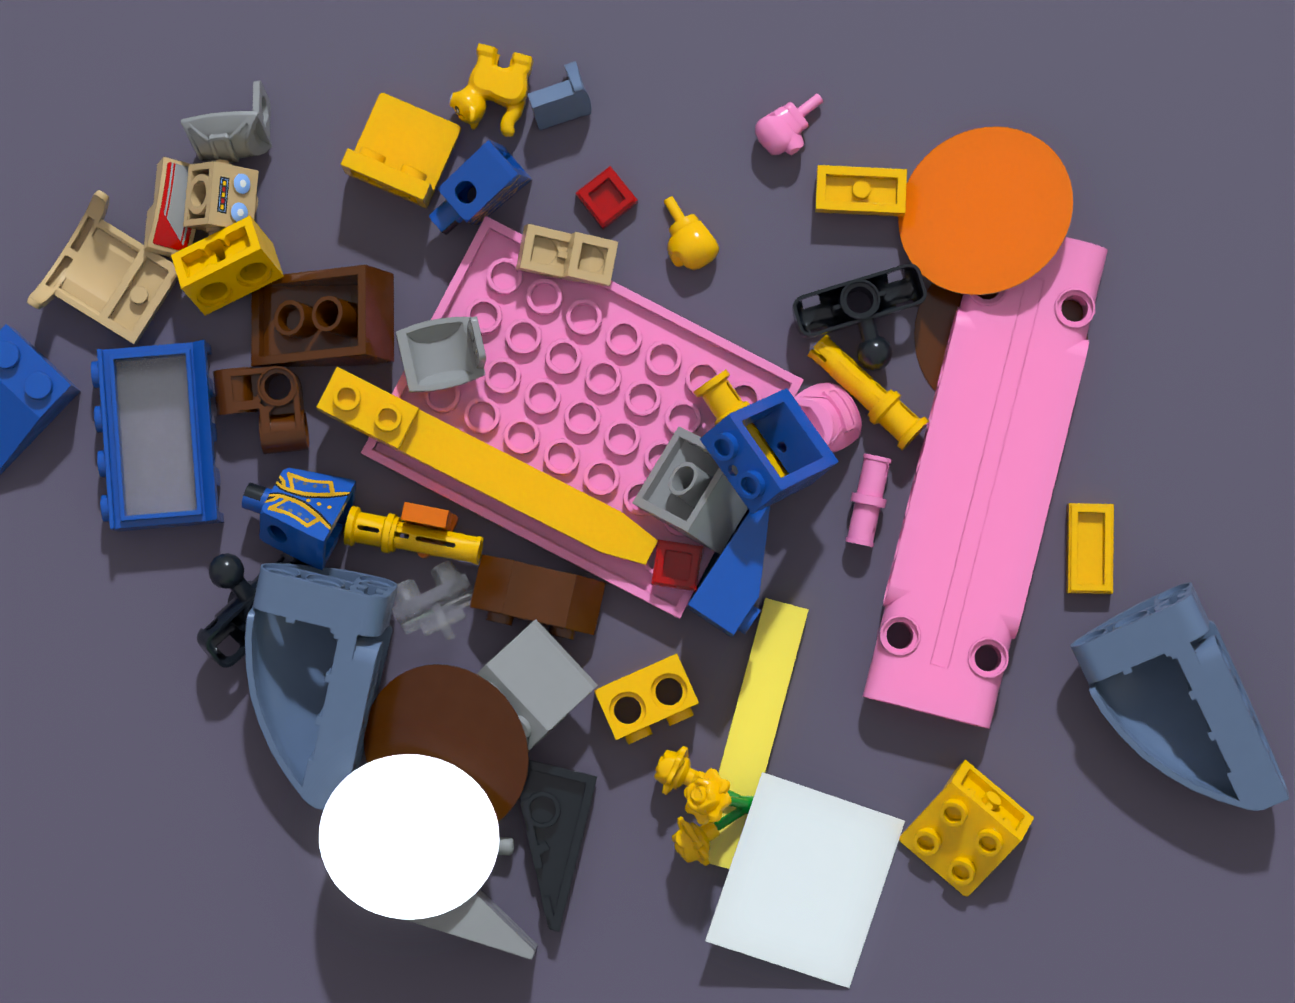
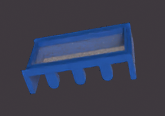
[91,340,224,532]

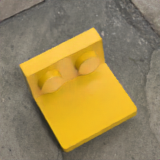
[340,93,461,209]
[899,759,1034,897]

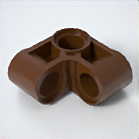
[213,366,309,454]

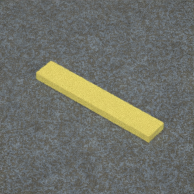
[697,598,809,869]

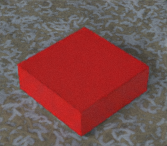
[575,166,638,230]
[651,539,703,592]

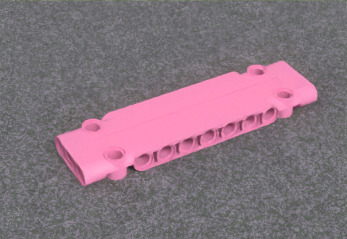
[862,237,1108,729]

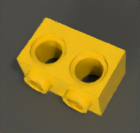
[171,216,284,316]
[594,653,699,745]

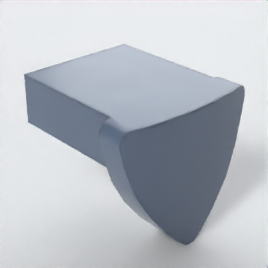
[528,61,592,131]

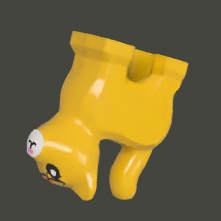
[449,43,533,137]

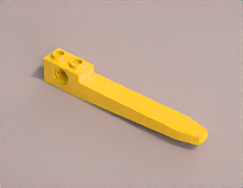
[316,367,658,565]

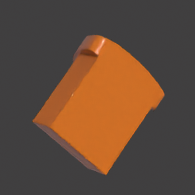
[401,502,459,559]

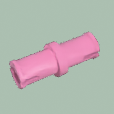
[845,453,892,547]

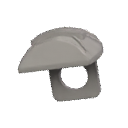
[181,81,272,163]
[396,316,486,392]

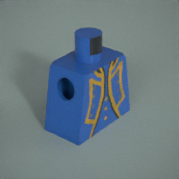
[429,140,532,235]
[242,468,356,570]

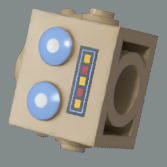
[183,159,259,236]

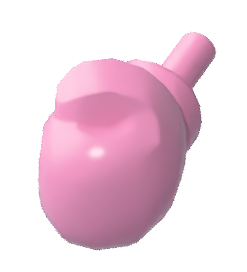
[755,93,823,156]

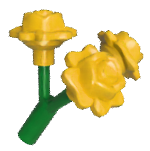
[654,746,754,866]

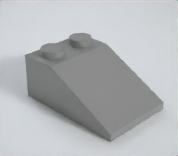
[404,889,538,960]

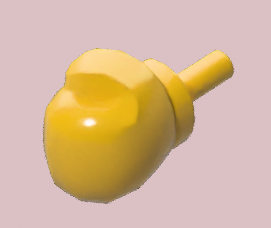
[664,196,719,270]

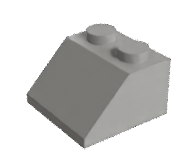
[632,426,748,554]
[477,619,598,751]

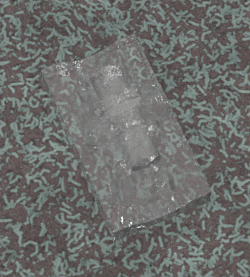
[392,560,474,641]

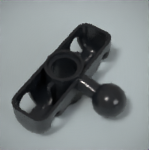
[792,263,927,371]
[197,553,308,668]

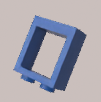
[700,388,839,514]

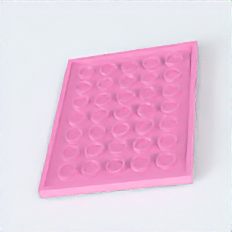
[361,216,804,619]

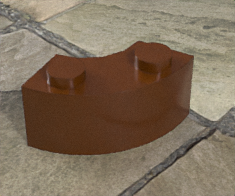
[470,554,606,640]

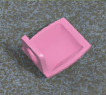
[794,382,862,453]

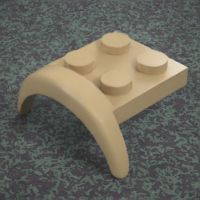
[27,190,178,346]

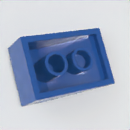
[0,324,80,475]
[687,506,770,638]

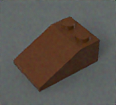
[251,265,394,367]

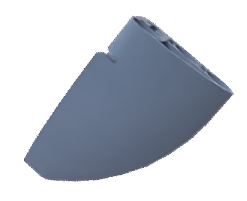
[245,563,397,810]
[1070,582,1289,811]

